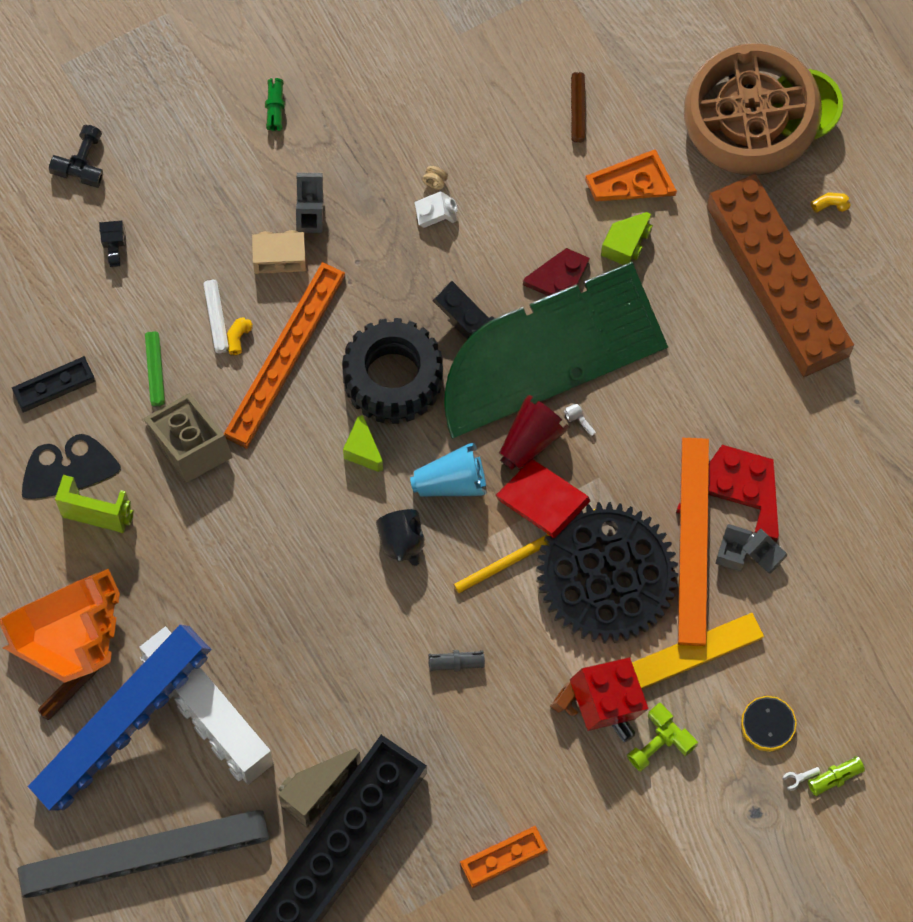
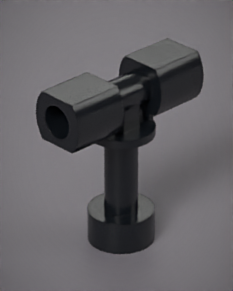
[49,125,103,188]

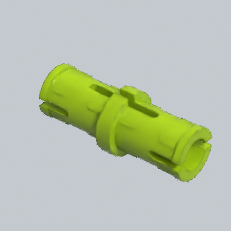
[808,756,865,797]

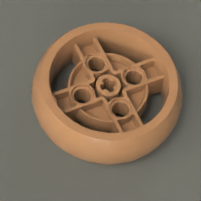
[684,43,822,176]

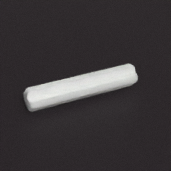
[204,280,229,353]

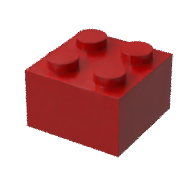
[570,657,649,731]

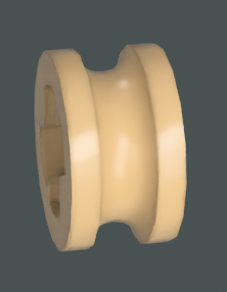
[422,166,448,189]

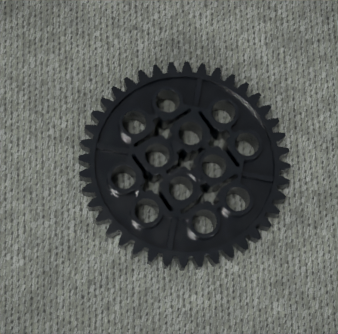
[536,502,679,644]

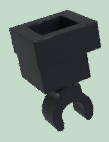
[99,221,126,267]

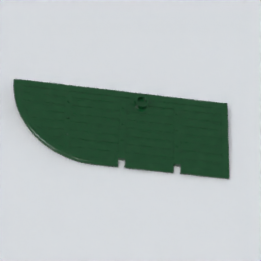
[444,262,668,439]

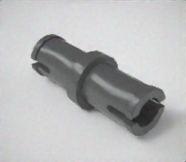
[428,650,485,672]

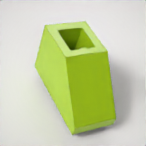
[601,212,653,265]

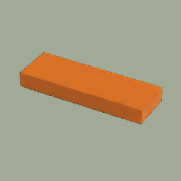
[460,825,548,889]

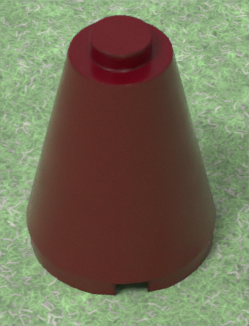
[499,395,570,470]

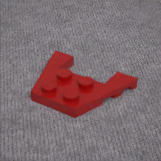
[676,445,779,542]

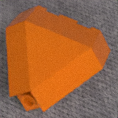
[0,569,120,683]

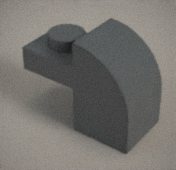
[296,173,324,233]

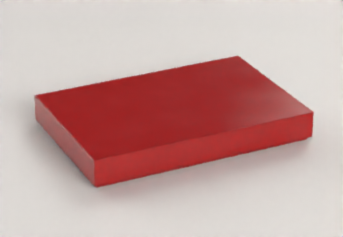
[496,459,591,538]

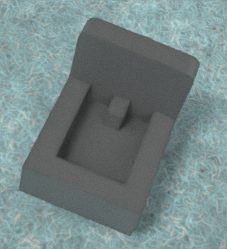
[715,524,753,572]
[742,529,787,573]

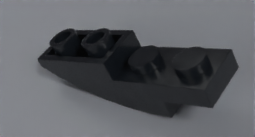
[432,281,495,339]

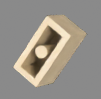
[252,230,306,274]

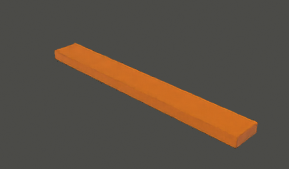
[224,262,345,449]
[678,437,709,646]

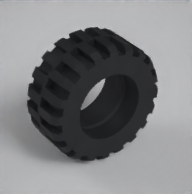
[342,318,443,424]

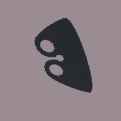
[22,434,121,499]

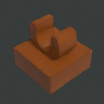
[550,682,578,716]

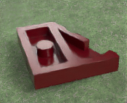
[523,248,590,296]

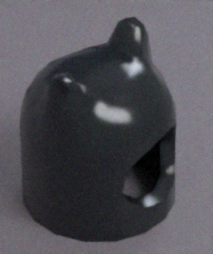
[376,509,425,566]

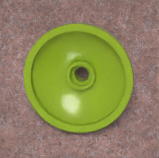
[772,69,843,139]

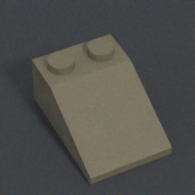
[144,393,233,483]
[278,748,361,828]

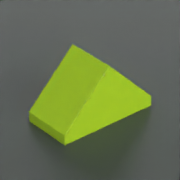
[343,415,383,472]

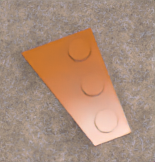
[585,149,677,201]

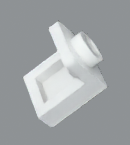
[415,191,458,228]

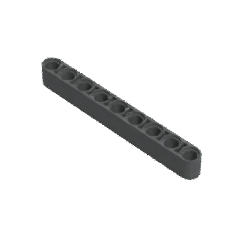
[17,810,269,898]

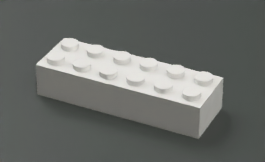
[139,626,274,785]

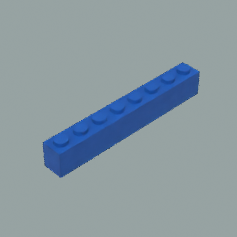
[27,624,212,811]

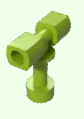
[627,702,698,772]

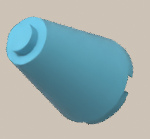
[410,443,487,497]

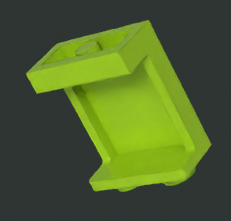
[55,475,134,533]

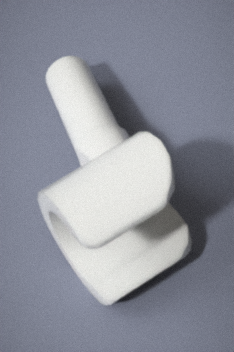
[564,404,596,436]
[783,767,820,791]

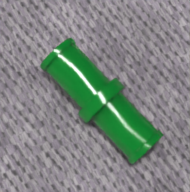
[265,78,285,131]

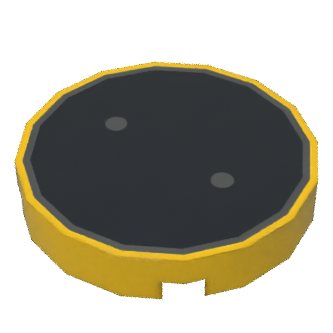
[740,696,796,752]

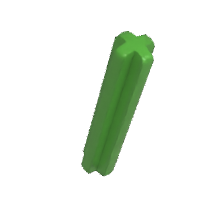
[145,331,165,406]

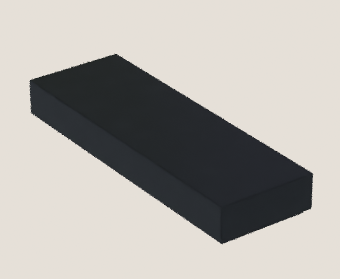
[11,356,96,413]

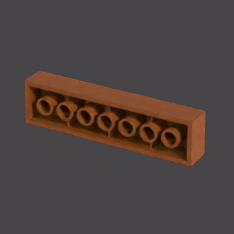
[707,173,854,378]

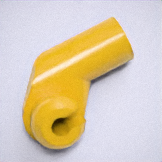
[811,192,851,213]
[227,317,253,355]

